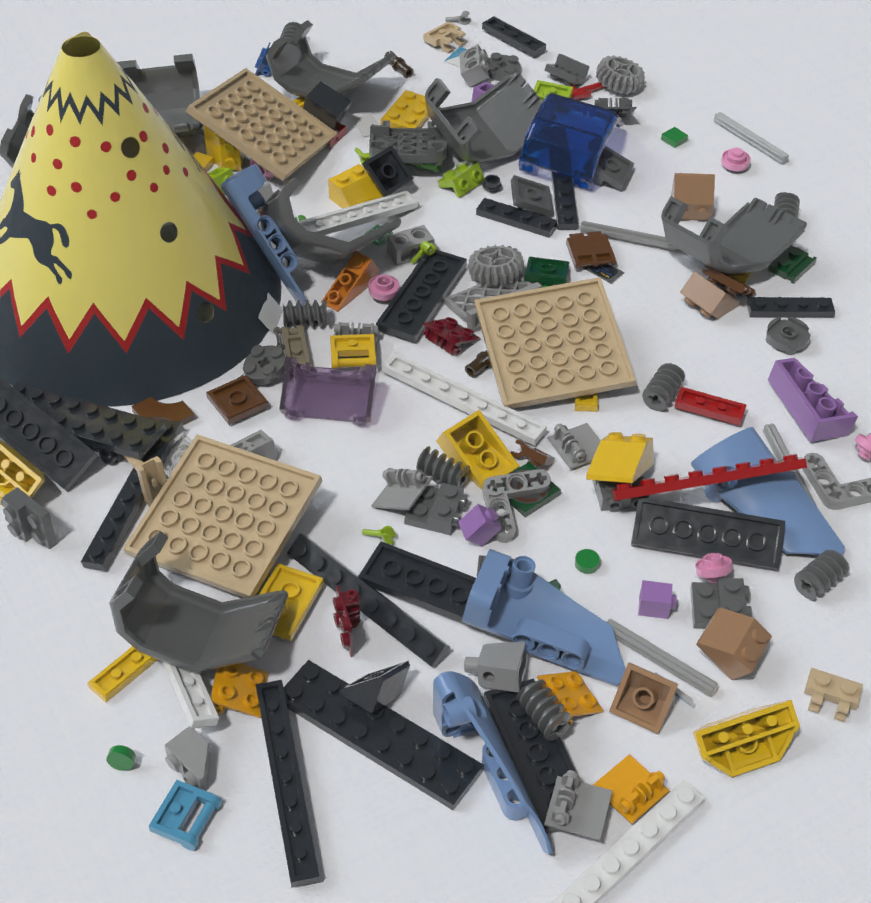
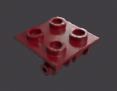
[423,317,481,356]
[333,586,360,657]

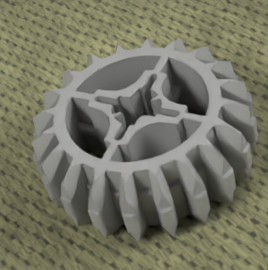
[596,55,645,95]
[468,244,524,286]

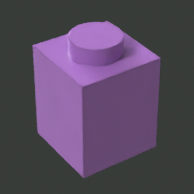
[458,504,502,546]
[638,580,677,619]

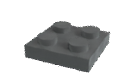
[510,175,553,217]

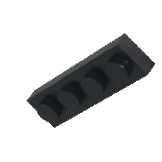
[482,16,546,57]
[476,198,557,238]
[746,297,835,318]

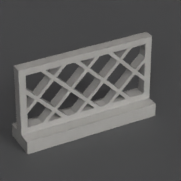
[444,276,542,332]

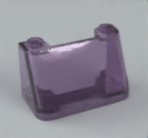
[279,357,379,426]

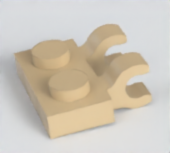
[423,21,466,53]
[804,667,863,722]

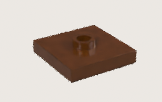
[206,375,269,425]

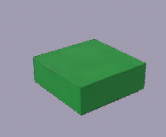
[661,127,688,148]

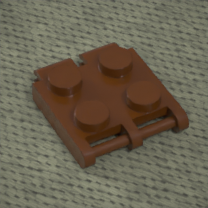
[566,231,616,269]
[702,265,756,297]

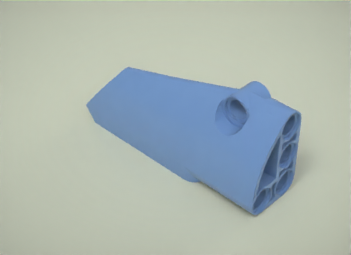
[220,164,307,306]
[691,427,845,556]
[462,549,626,686]
[433,671,552,854]

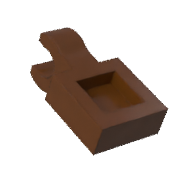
[511,440,555,468]

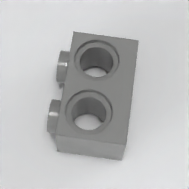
[459,44,489,87]
[387,225,435,266]

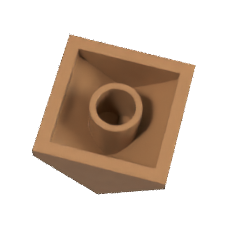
[609,662,679,734]

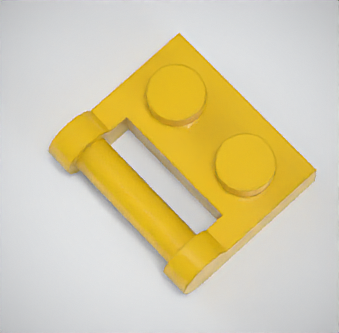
[330,334,376,370]

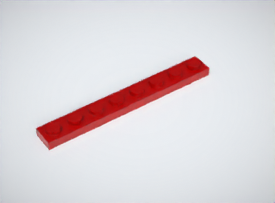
[611,454,807,501]

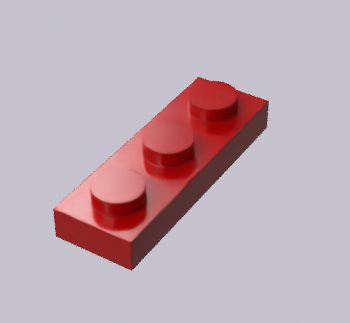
[674,386,747,426]

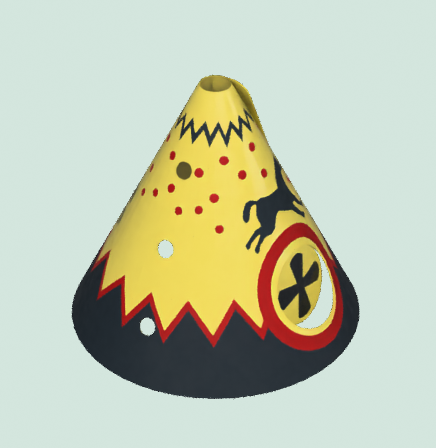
[0,32,282,407]

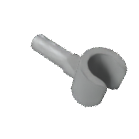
[445,11,470,25]

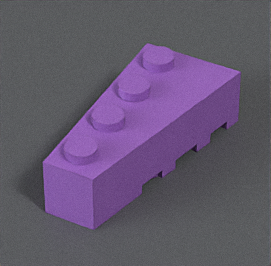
[768,358,858,442]

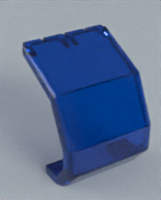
[518,93,624,192]

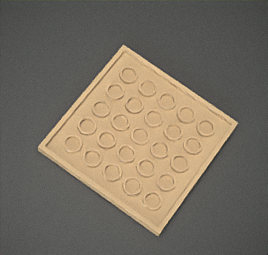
[186,68,338,181]
[474,277,636,409]
[123,434,323,598]

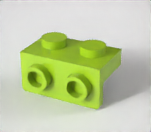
[437,161,485,197]

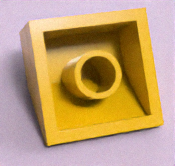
[203,124,245,171]
[328,164,383,209]

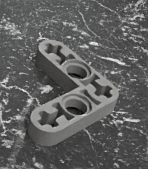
[802,453,871,510]
[482,469,551,543]

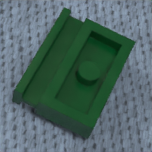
[768,245,817,284]

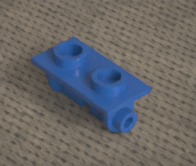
[254,42,272,76]

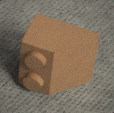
[671,173,715,221]
[680,271,741,319]
[696,607,772,680]

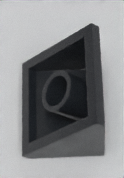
[303,81,352,131]
[362,145,414,197]
[339,661,410,713]

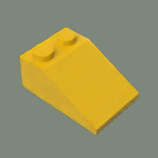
[436,409,519,490]
[586,432,653,483]

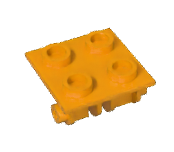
[211,663,268,718]
[537,671,604,726]
[593,754,670,825]

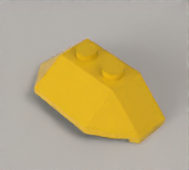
[0,440,45,507]
[693,700,800,777]

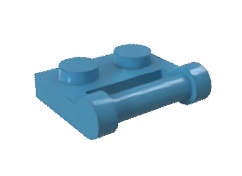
[149,780,222,851]

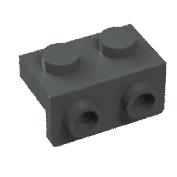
[544,54,590,86]

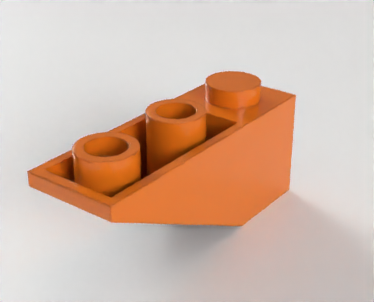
[321,251,380,312]

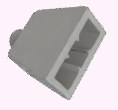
[464,641,528,692]

